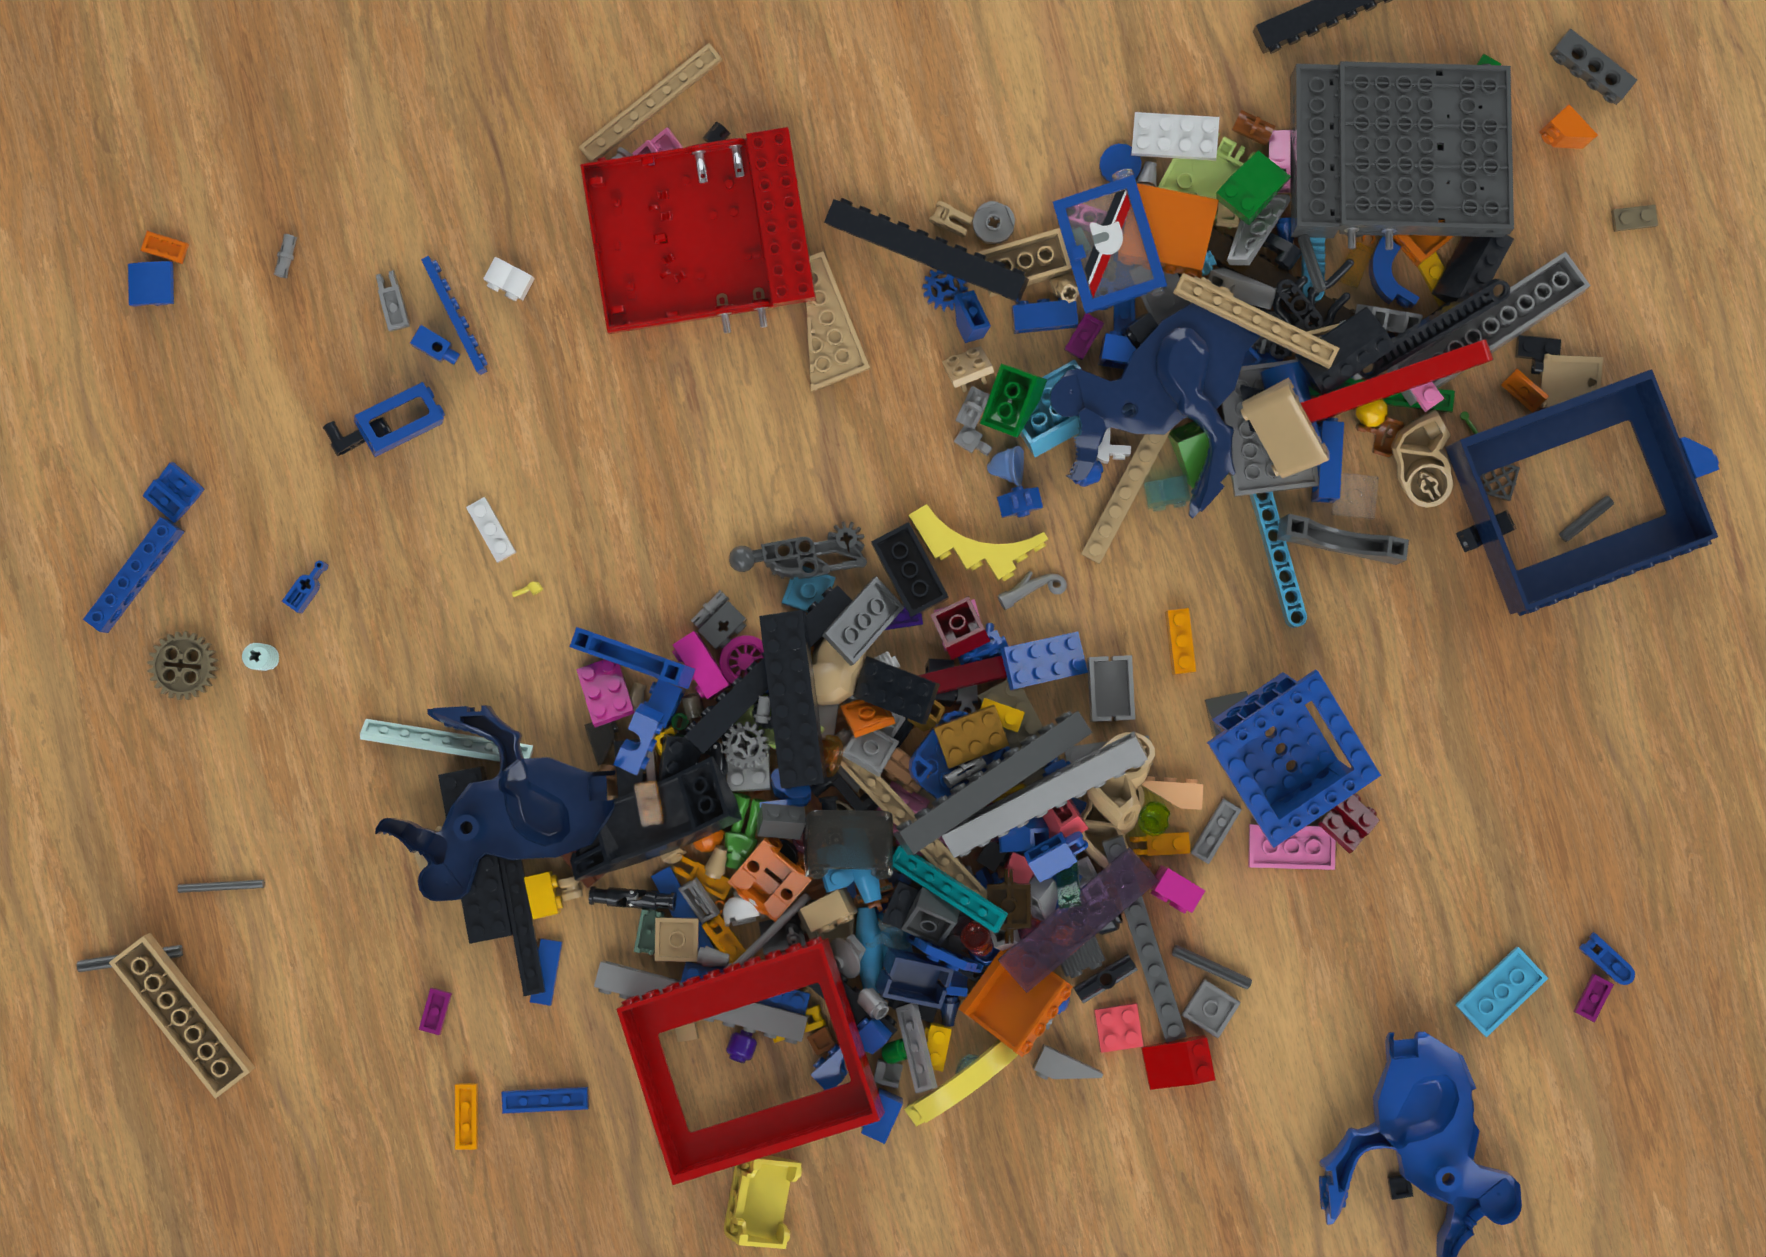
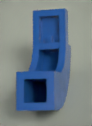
[1369,236,1420,308]

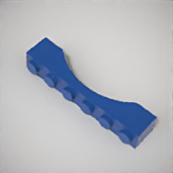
[570,627,695,689]

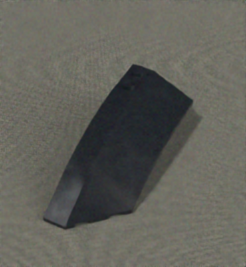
[570,757,742,881]

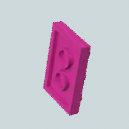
[576,659,635,728]

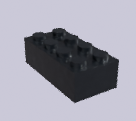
[871,522,949,619]

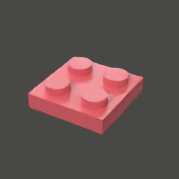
[1094,1003,1144,1053]

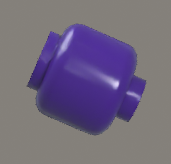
[726,1030,757,1063]

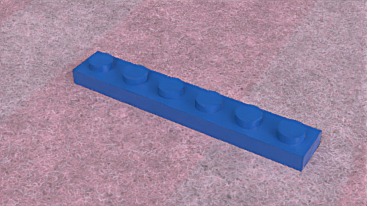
[421,256,488,375]
[681,962,811,1015]

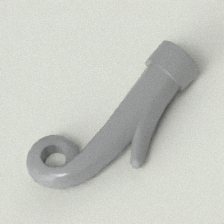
[997,571,1067,610]

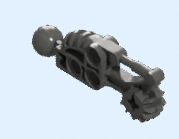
[729,521,867,580]

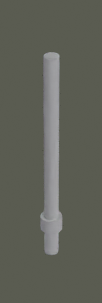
[726,892,811,968]

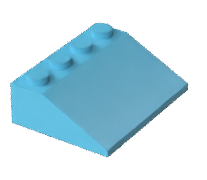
[1020,359,1082,457]

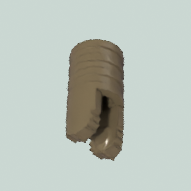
[681,693,704,725]

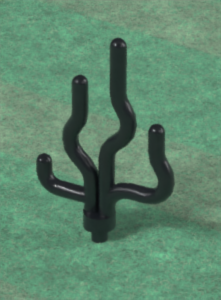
[1273,259,1354,354]

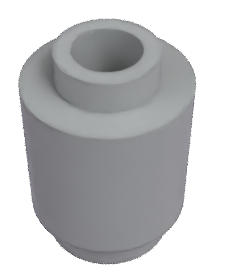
[857,988,889,1020]

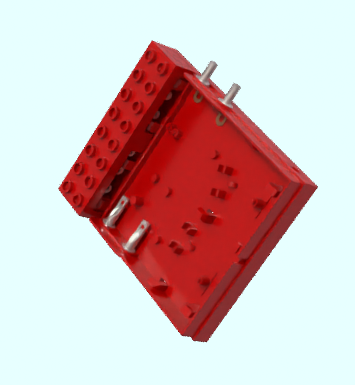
[580,127,816,334]

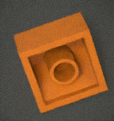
[1539,104,1598,149]

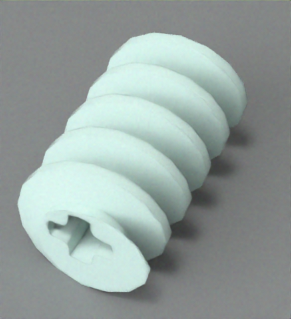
[242,643,279,671]

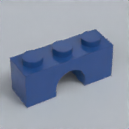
[613,703,665,775]

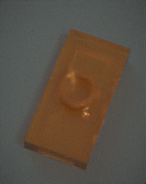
[634,780,664,826]

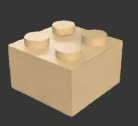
[800,889,858,934]

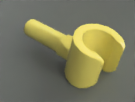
[512,582,543,597]

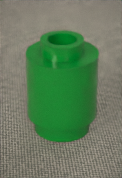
[882,1038,907,1064]

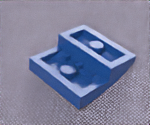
[128,261,174,307]
[143,462,205,523]

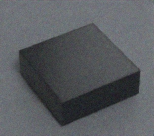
[1387,1175,1414,1200]

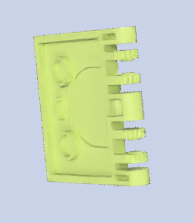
[1158,133,1256,229]

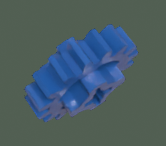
[922,270,968,312]

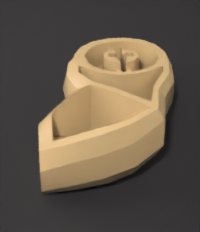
[1391,409,1453,508]

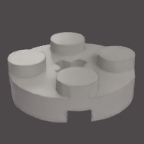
[973,201,1015,245]

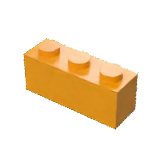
[1165,608,1196,675]

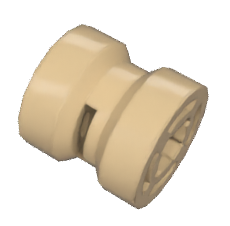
[558,876,583,901]

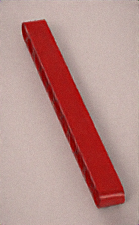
[1300,339,1494,423]

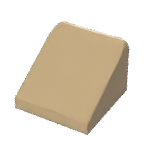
[675,1022,699,1042]

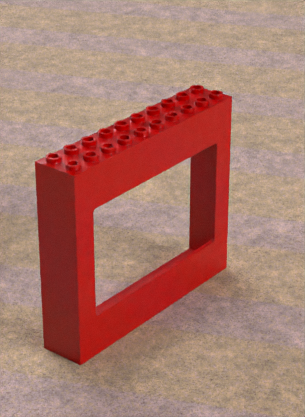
[616,936,885,1185]

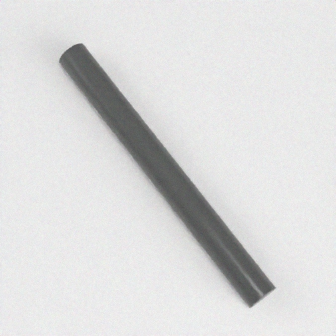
[177,879,265,893]

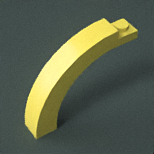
[904,1040,1018,1127]

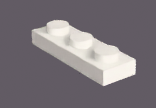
[466,497,517,563]

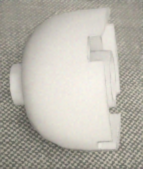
[723,892,767,926]

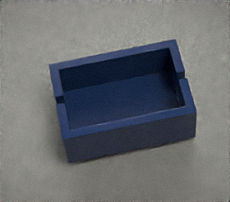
[875,947,954,1009]

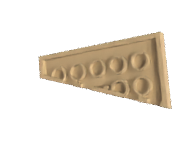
[806,251,870,392]

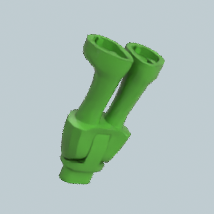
[725,792,767,870]

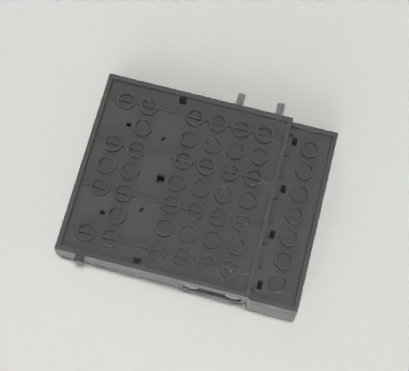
[1290,61,1514,250]

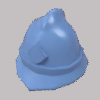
[987,446,1024,487]

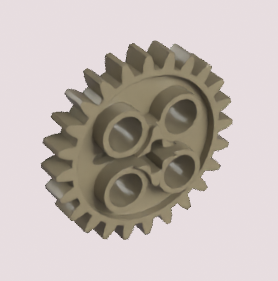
[147,631,219,700]

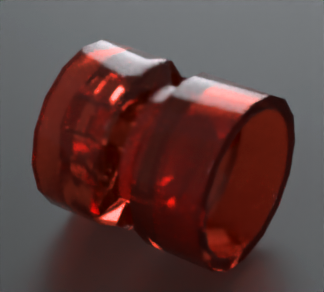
[961,922,994,957]

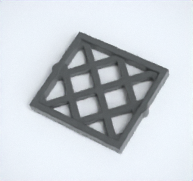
[1480,464,1520,501]

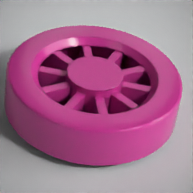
[719,635,764,684]

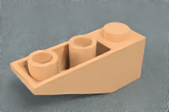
[1141,776,1203,810]

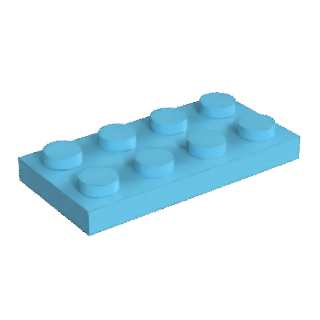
[1455,946,1549,1037]

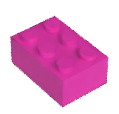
[672,631,731,700]
[1148,865,1205,914]

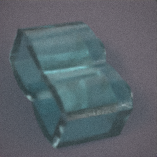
[1143,475,1191,512]

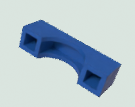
[811,1018,892,1090]

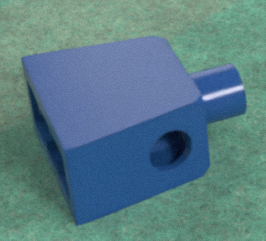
[410,325,461,365]

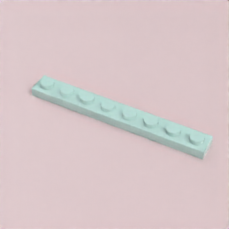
[360,719,533,762]

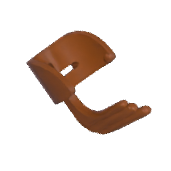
[1355,416,1404,457]

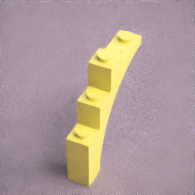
[909,504,1048,582]

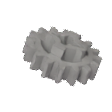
[722,722,770,769]

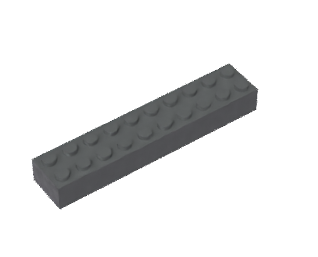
[894,711,1093,855]

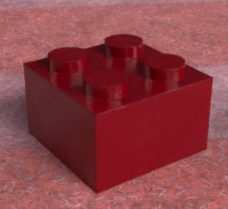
[930,596,990,660]

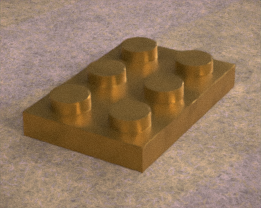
[933,705,1009,768]

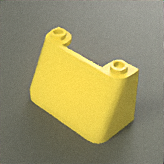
[724,1155,802,1249]

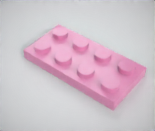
[1248,824,1336,870]

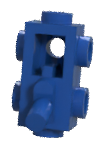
[958,623,1009,665]

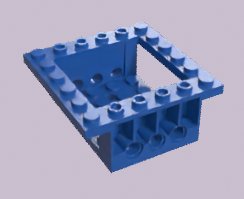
[1207,669,1381,848]

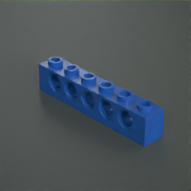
[83,517,185,633]

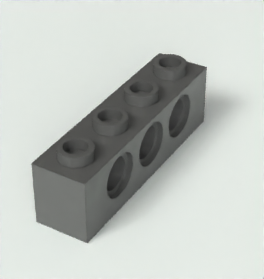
[1550,29,1637,105]

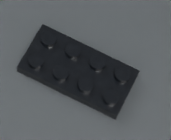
[853,656,940,725]

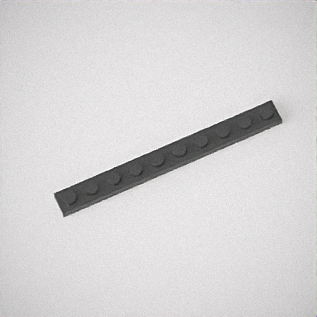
[1102,835,1187,1043]

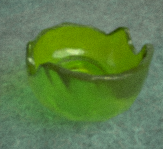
[1138,801,1170,836]

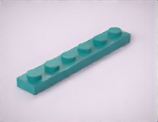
[889,845,1008,933]

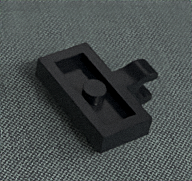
[1515,335,1561,375]

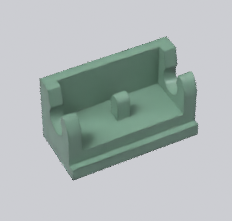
[634,909,665,955]

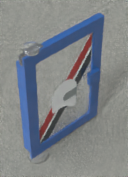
[1053,169,1168,314]

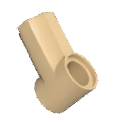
[1050,273,1079,303]

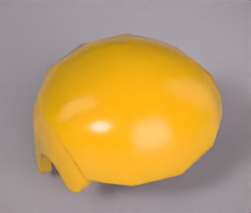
[1355,399,1388,427]

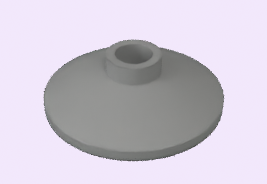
[830,938,860,978]

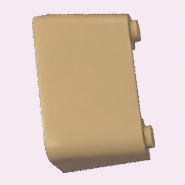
[1240,378,1330,478]

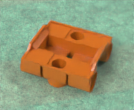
[728,837,816,922]

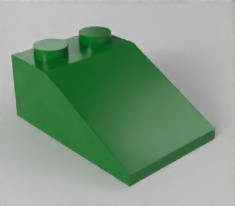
[1216,150,1291,226]
[980,363,1047,438]

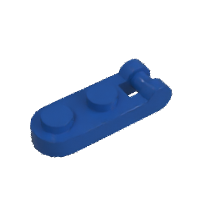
[1579,932,1635,985]

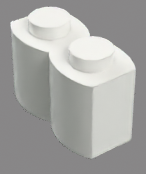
[483,257,535,301]

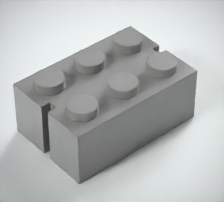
[1087,655,1135,722]

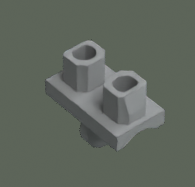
[955,386,990,430]

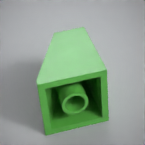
[1168,421,1228,489]

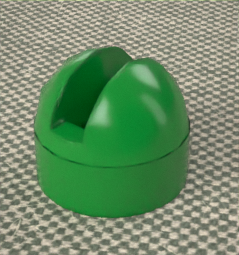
[671,713,688,731]

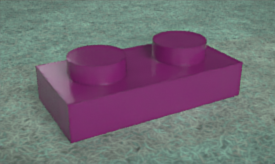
[1064,314,1104,360]
[1573,974,1614,1023]
[419,987,452,1035]

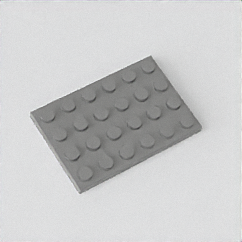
[1221,360,1319,497]

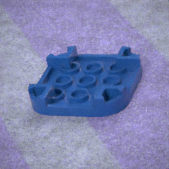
[909,711,1010,799]

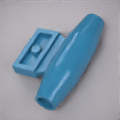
[814,816,881,904]
[855,907,913,993]

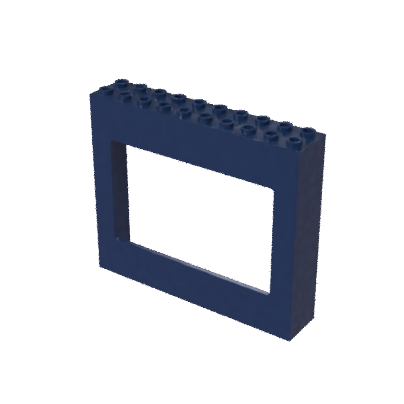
[1445,369,1718,616]

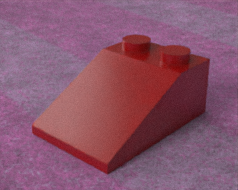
[1141,1035,1216,1090]

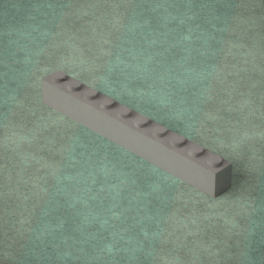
[942,731,1148,858]
[594,960,809,1044]

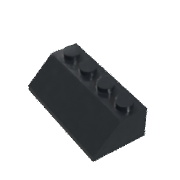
[1431,234,1514,303]
[1295,307,1395,395]

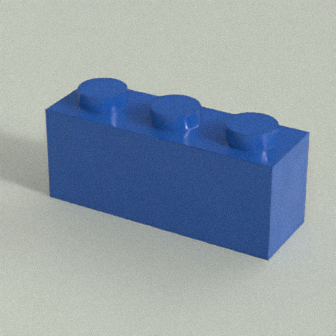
[1012,298,1078,334]

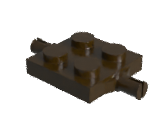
[987,869,1031,944]

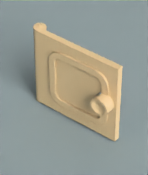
[1539,354,1603,408]

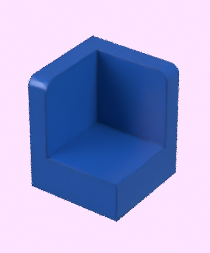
[945,970,968,997]

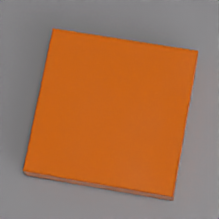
[840,699,895,738]

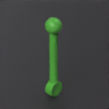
[1460,411,1478,434]

